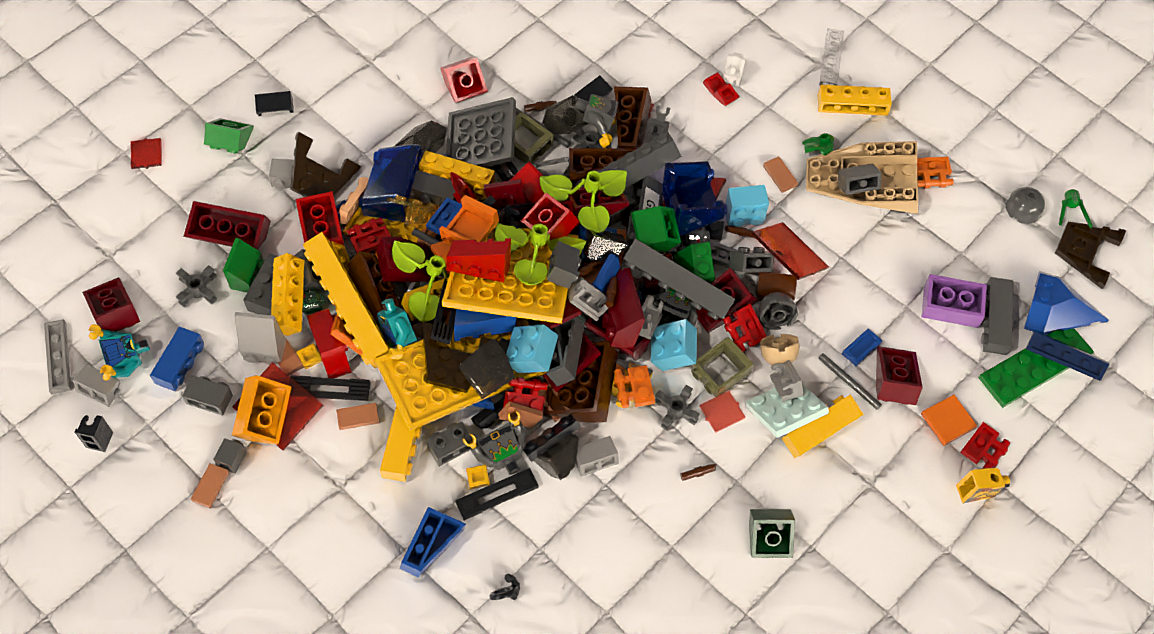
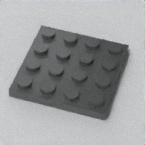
[446,97,516,167]

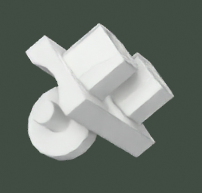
[723,52,746,86]

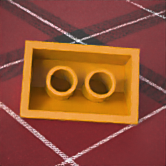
[231,375,291,445]

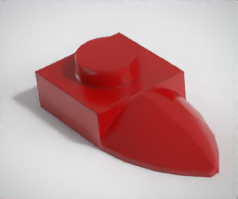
[450,172,477,203]

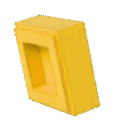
[296,343,322,370]
[466,465,490,489]

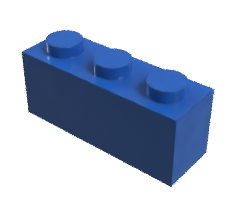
[150,326,204,392]

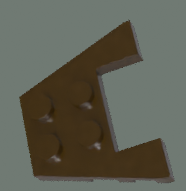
[290,132,361,197]
[1055,221,1126,289]
[422,322,499,393]

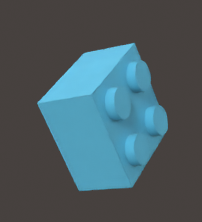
[724,185,769,227]
[651,319,697,371]
[504,325,558,373]

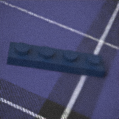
[1026,330,1109,381]

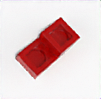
[702,72,739,106]

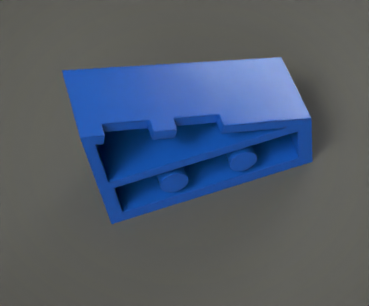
[454,309,517,342]
[400,507,466,578]

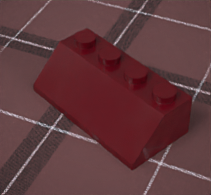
[183,201,271,250]
[601,268,645,349]

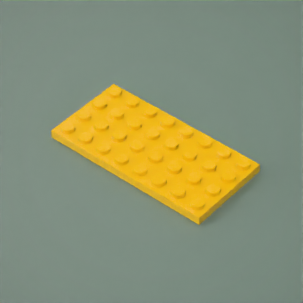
[375,317,546,431]

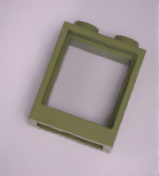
[514,111,554,164]
[691,337,754,398]

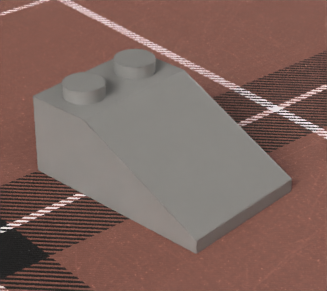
[234,312,286,365]

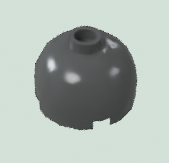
[1006,187,1045,224]
[758,292,798,330]

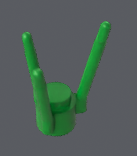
[1059,189,1093,228]

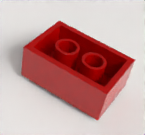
[295,192,345,246]

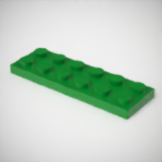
[978,329,1094,408]

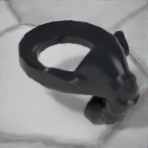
[489,573,520,600]

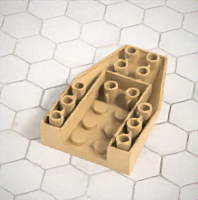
[806,141,918,214]

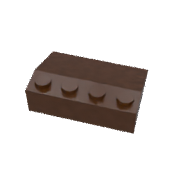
[543,341,618,423]

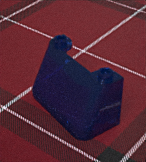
[359,144,423,223]
[662,161,727,235]

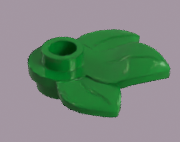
[802,133,834,156]

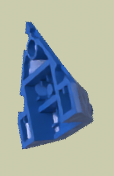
[1024,271,1109,334]

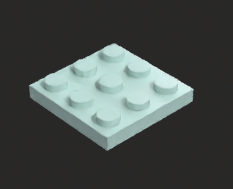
[746,384,829,438]

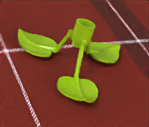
[540,170,627,233]
[495,223,586,285]
[392,241,450,322]

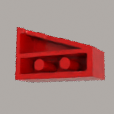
[446,238,511,283]
[306,308,352,379]

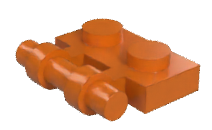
[917,156,953,189]
[614,365,655,408]

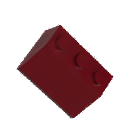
[584,315,652,361]

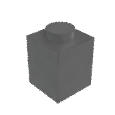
[213,438,247,474]

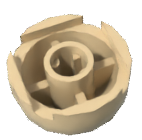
[760,334,800,365]

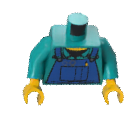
[377,299,417,359]
[88,324,150,381]

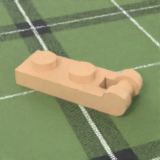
[339,177,369,225]

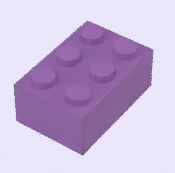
[921,274,987,328]

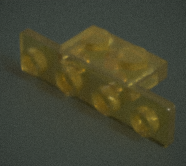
[387,195,439,230]

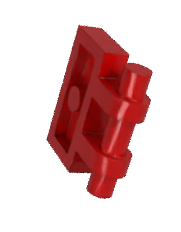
[346,217,391,254]
[722,303,767,352]
[503,377,548,413]
[960,422,1010,469]

